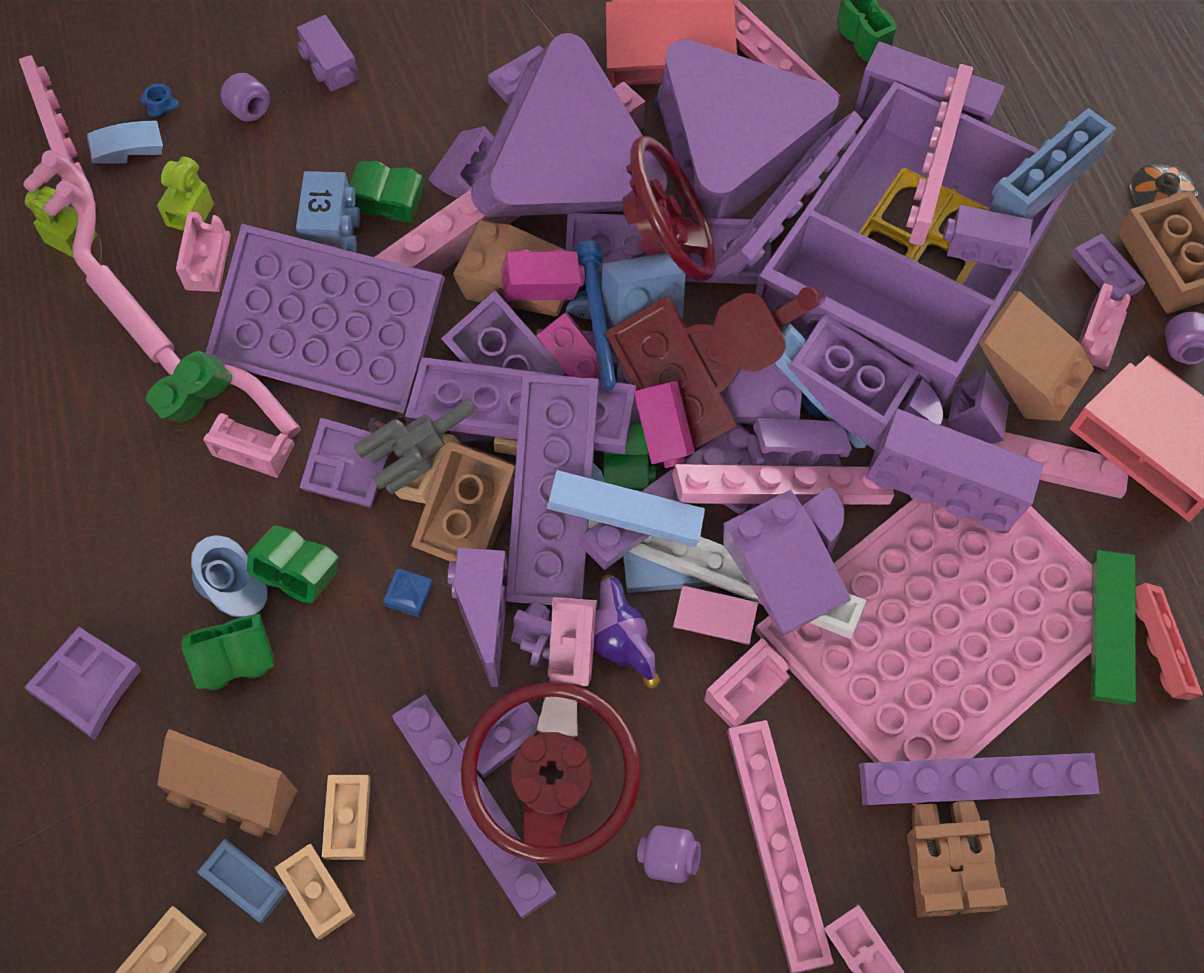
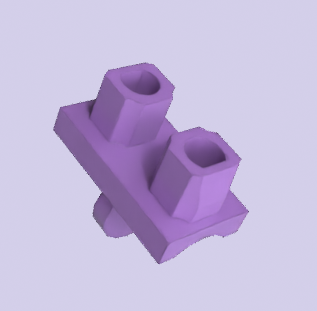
[511,602,552,668]

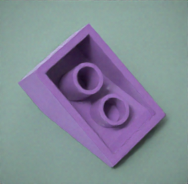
[441,291,566,375]
[789,313,919,445]
[722,363,802,425]
[723,489,851,636]
[448,548,508,687]

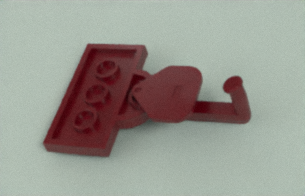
[604,287,826,449]

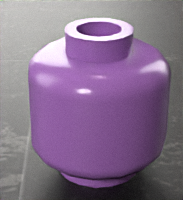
[220,73,270,122]
[1164,312,1204,364]
[637,825,701,883]

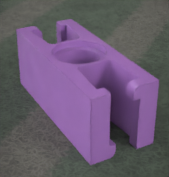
[746,418,852,467]

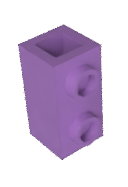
[296,15,359,92]
[943,205,1032,270]

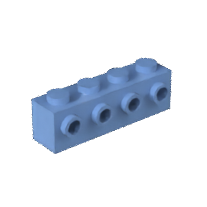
[988,108,1116,219]

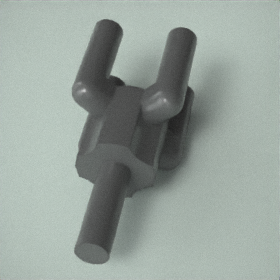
[354,399,477,494]

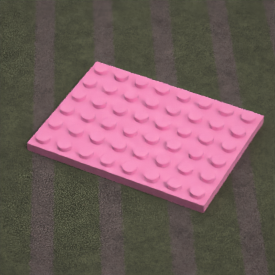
[755,499,1138,807]

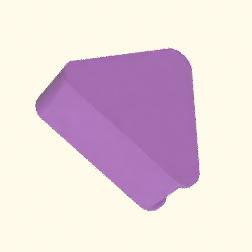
[471,33,667,217]
[658,40,839,219]

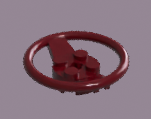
[622,136,716,282]
[461,682,641,864]

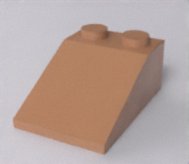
[453,220,569,317]
[978,291,1094,421]
[411,441,516,561]

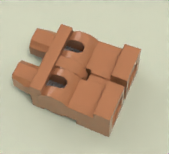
[907,800,1008,918]

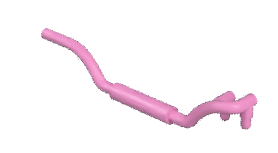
[23,150,301,439]

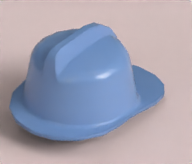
[191,535,267,617]

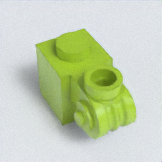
[157,156,214,231]
[25,186,98,258]

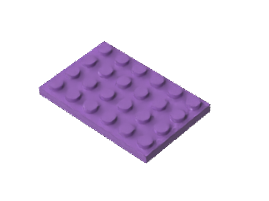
[206,224,445,414]

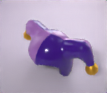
[594,574,660,689]

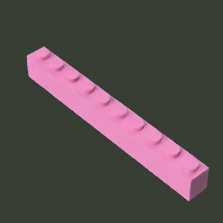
[374,82,645,274]

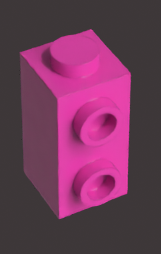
[501,249,585,301]
[537,311,601,380]
[634,381,695,468]

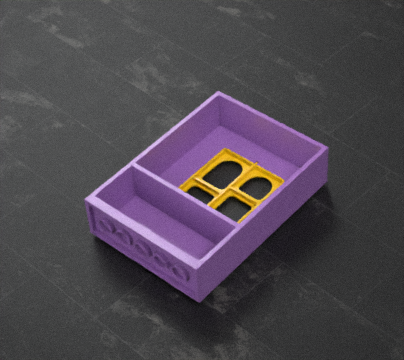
[755,81,1073,409]

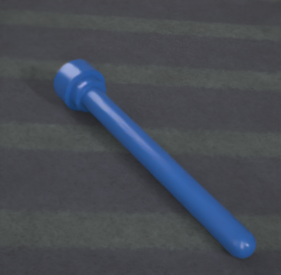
[573,240,616,390]

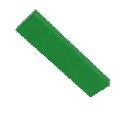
[1091,550,1136,706]

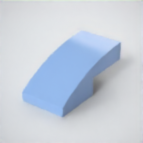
[87,121,163,163]

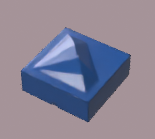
[383,568,434,618]

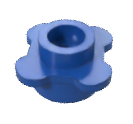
[140,84,178,118]

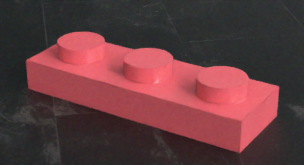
[1135,583,1203,700]

